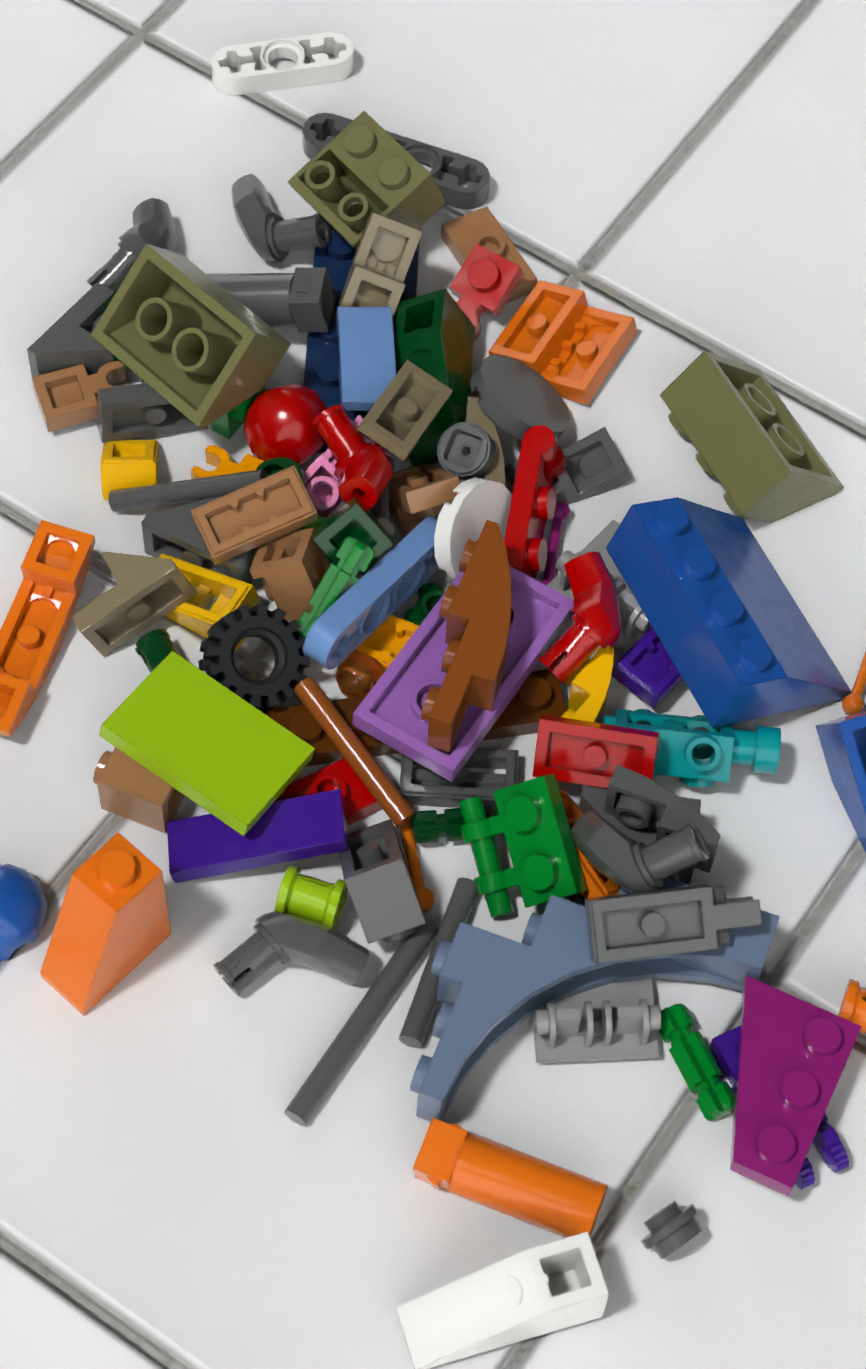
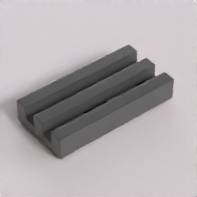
[399,748,519,810]

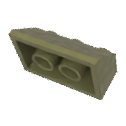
[91,243,291,428]
[660,351,844,523]

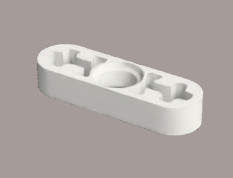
[211,32,354,96]

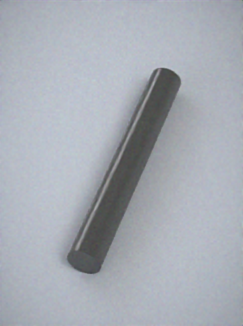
[108,469,268,512]
[399,877,478,1048]

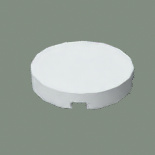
[434,477,512,584]

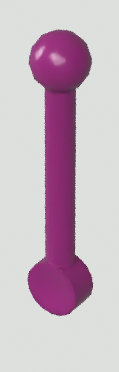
[540,501,570,586]

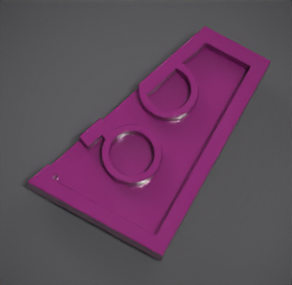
[730,975,862,1197]

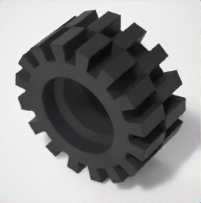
[198,604,310,711]

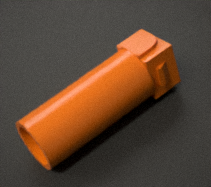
[413,1118,608,1238]

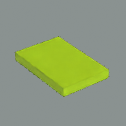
[99,651,315,836]

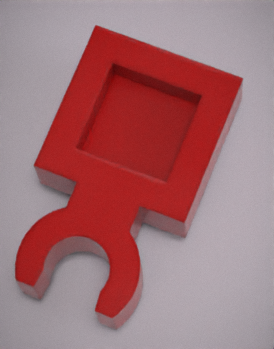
[449,243,524,342]

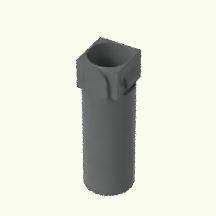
[207,267,336,332]

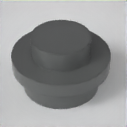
[641,1201,703,1259]

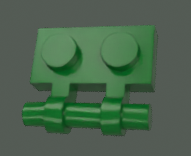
[458,774,587,918]

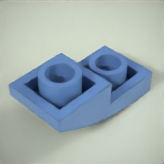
[336,307,396,412]

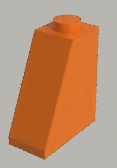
[40,832,171,1016]

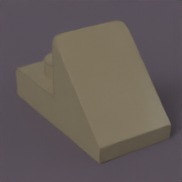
[357,360,453,463]
[71,552,198,657]

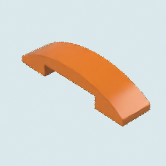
[0,520,96,737]

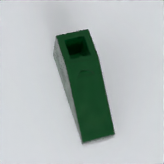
[394,289,476,466]

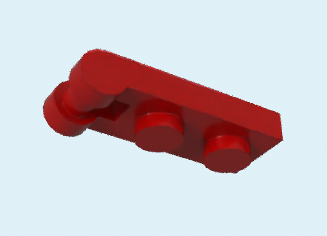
[504,425,567,580]

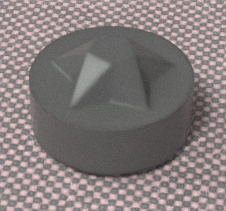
[437,422,496,481]

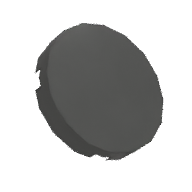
[470,355,570,441]

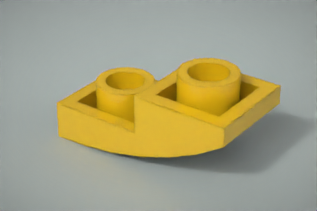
[562,646,614,723]

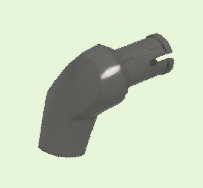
[231,174,331,262]
[87,198,177,294]
[571,810,709,893]
[213,911,369,996]

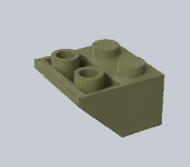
[287,111,446,250]

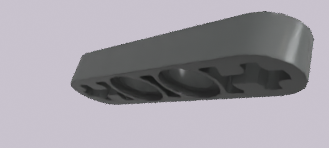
[302,113,490,210]

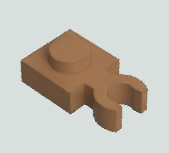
[31,361,131,432]

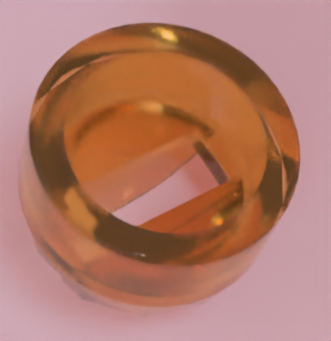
[336,650,386,698]

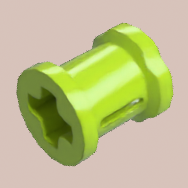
[274,865,348,930]

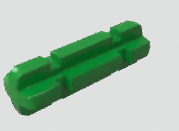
[295,536,375,638]
[658,1003,735,1121]

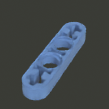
[303,516,439,670]

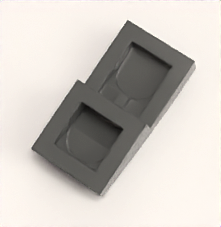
[505,427,632,505]

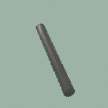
[284,919,438,1126]

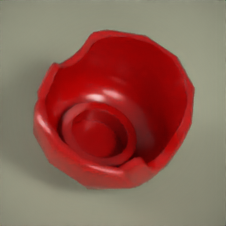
[244,384,327,466]

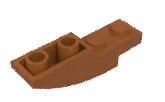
[421,520,512,753]

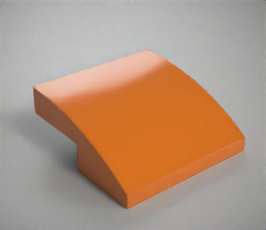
[488,280,637,405]

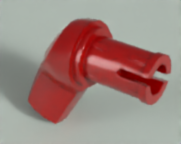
[312,404,394,509]
[538,551,622,685]

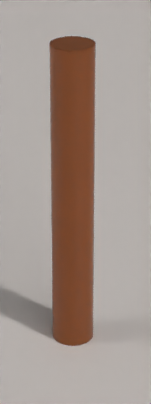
[294,677,416,828]

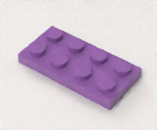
[353,565,574,782]

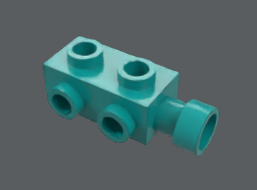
[603,709,781,787]

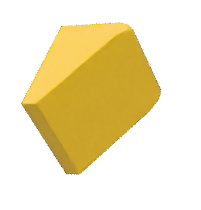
[100,440,159,501]

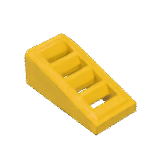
[159,553,262,650]

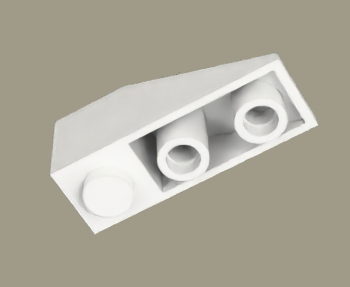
[396,1232,609,1369]

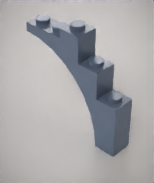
[410,877,780,1122]

